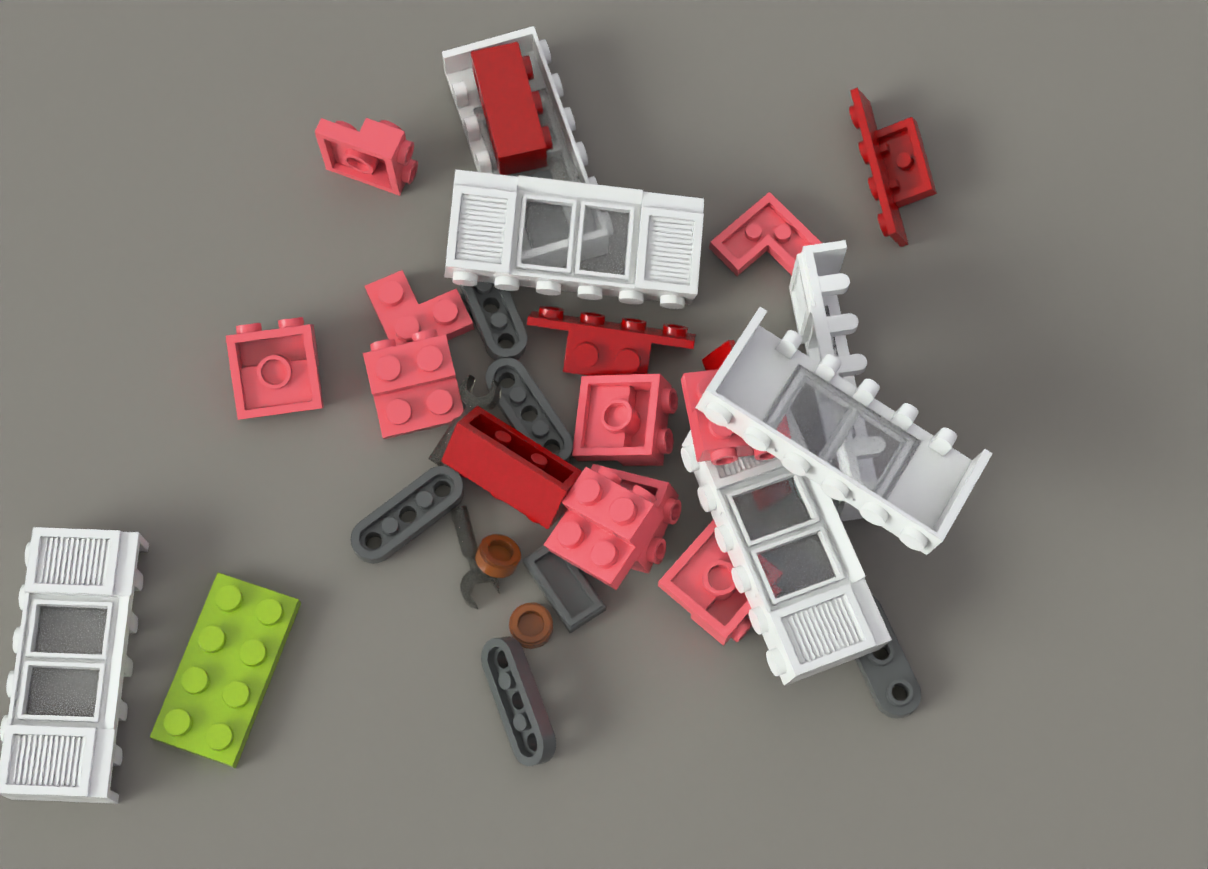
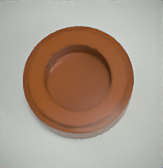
[475,534,521,578]
[509,603,553,649]

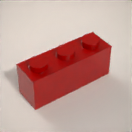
[471,42,553,175]
[441,405,582,529]

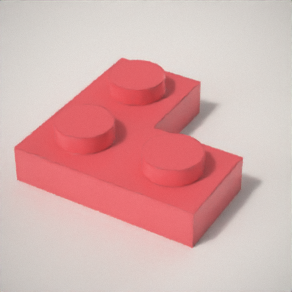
[709,192,822,276]
[365,270,474,345]

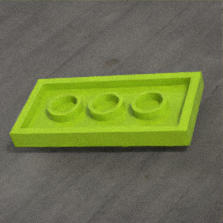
[150,572,301,768]

